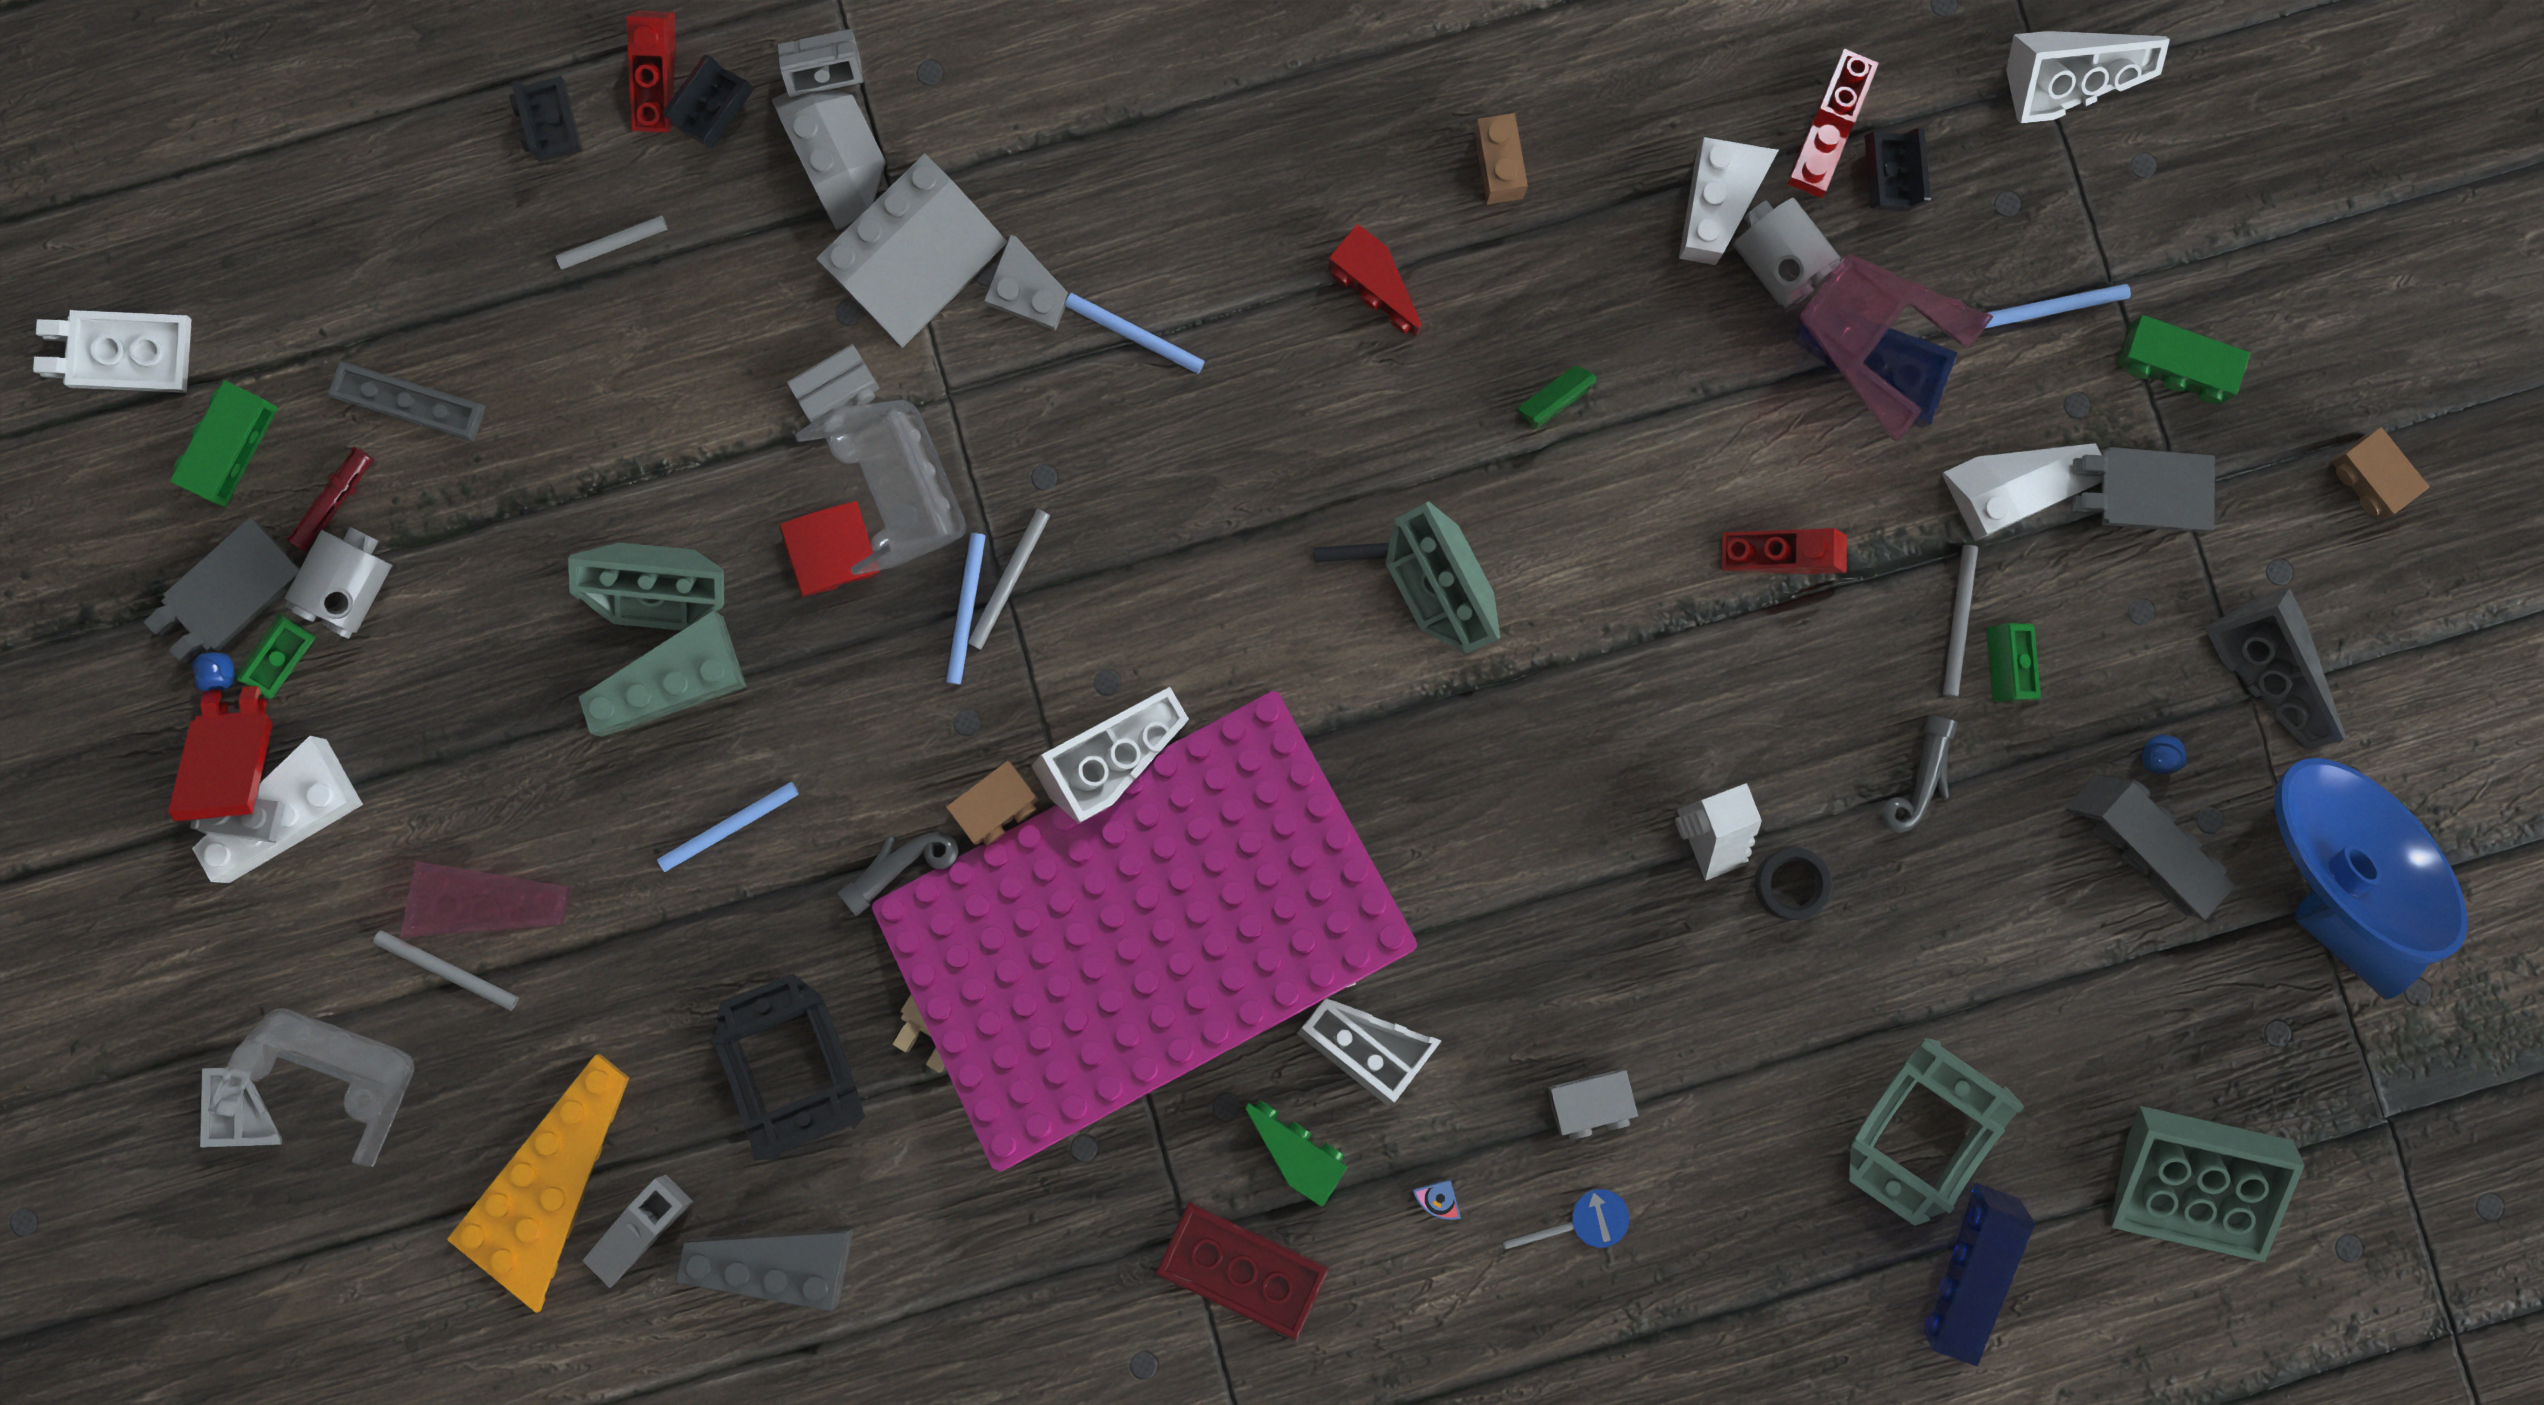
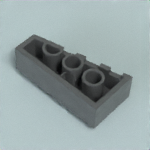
[2065,775,2235,920]

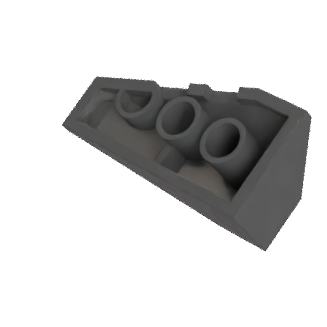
[2206,588,2346,750]

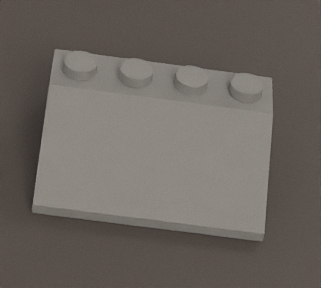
[816,153,1008,348]

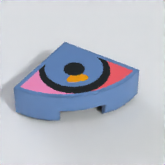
[1412,1179,1461,1220]

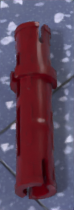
[286,446,375,553]

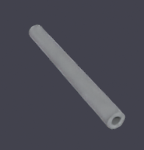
[968,509,1050,650]
[1943,545,1978,697]
[373,930,519,1011]

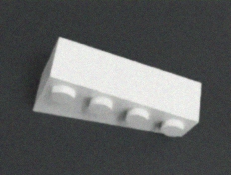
[192,736,363,883]
[1675,783,1762,881]

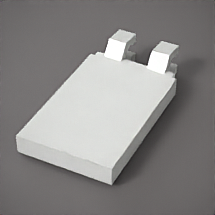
[33,310,192,393]

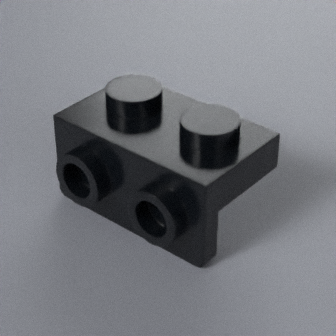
[663,54,755,149]
[509,76,583,162]
[1864,128,1931,212]

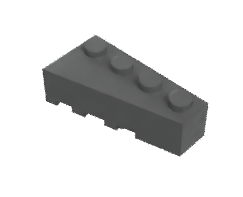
[676,1228,854,1311]

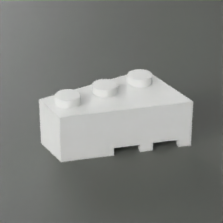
[1679,137,1779,265]
[1297,998,1441,1106]

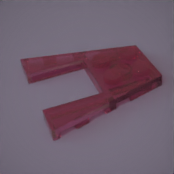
[1799,254,1993,441]

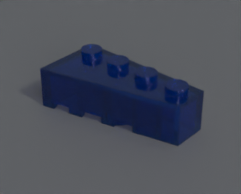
[1793,300,1958,428]
[1924,1183,2035,1367]

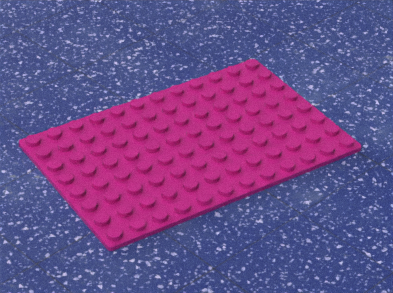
[872,691,1417,1172]

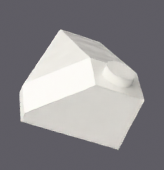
[2006,31,2170,123]
[1942,443,2102,541]
[1031,687,1189,824]

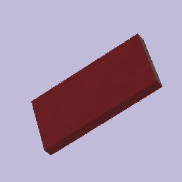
[1155,1201,1329,1341]

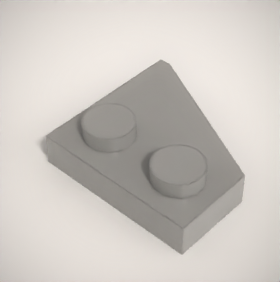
[984,235,1069,331]
[200,1067,282,1147]

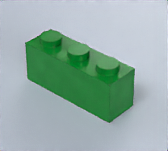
[2116,314,2251,404]
[170,380,279,508]

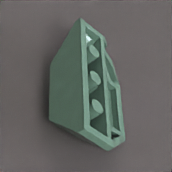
[1386,501,1500,654]
[568,543,724,630]

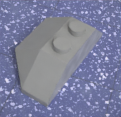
[772,89,886,232]

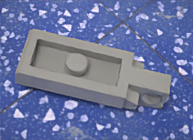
[190,799,285,843]

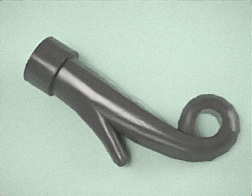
[1882,715,1958,833]
[837,832,958,916]

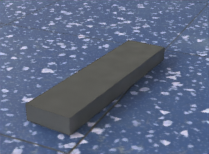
[327,361,486,442]

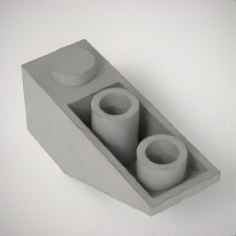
[582,1175,693,1288]

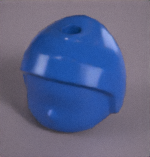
[192,652,235,692]
[2142,735,2187,774]

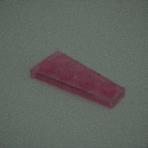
[400,861,571,937]

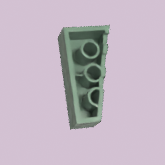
[579,610,747,737]

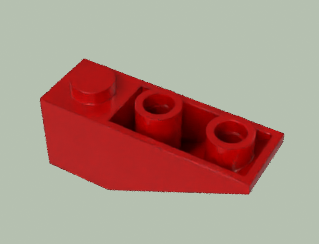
[626,10,676,133]
[1328,223,1421,337]
[1722,528,1847,574]

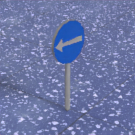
[1502,1189,1629,1249]

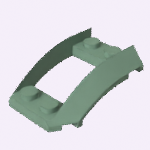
[1849,1038,2024,1226]

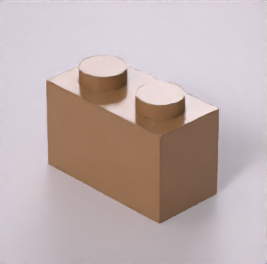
[1474,113,1528,205]
[2331,427,2430,521]
[947,760,1039,846]

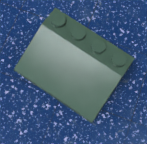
[2110,1106,2305,1263]

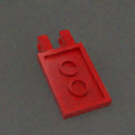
[168,686,273,821]

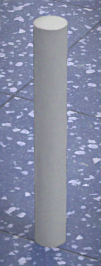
[556,216,668,270]

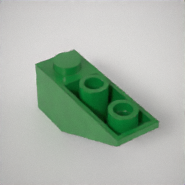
[1246,1100,1348,1207]

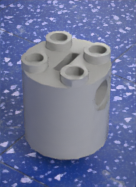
[1733,198,1844,309]
[284,527,393,639]

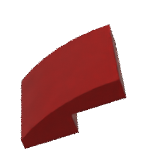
[779,501,879,598]

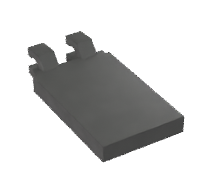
[2072,447,2215,533]
[144,517,300,664]

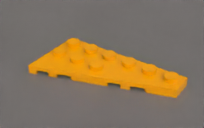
[447,1054,629,1313]

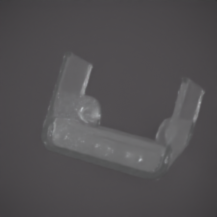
[795,400,966,575]
[208,1008,414,1167]

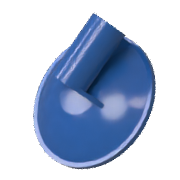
[2274,758,2468,1000]

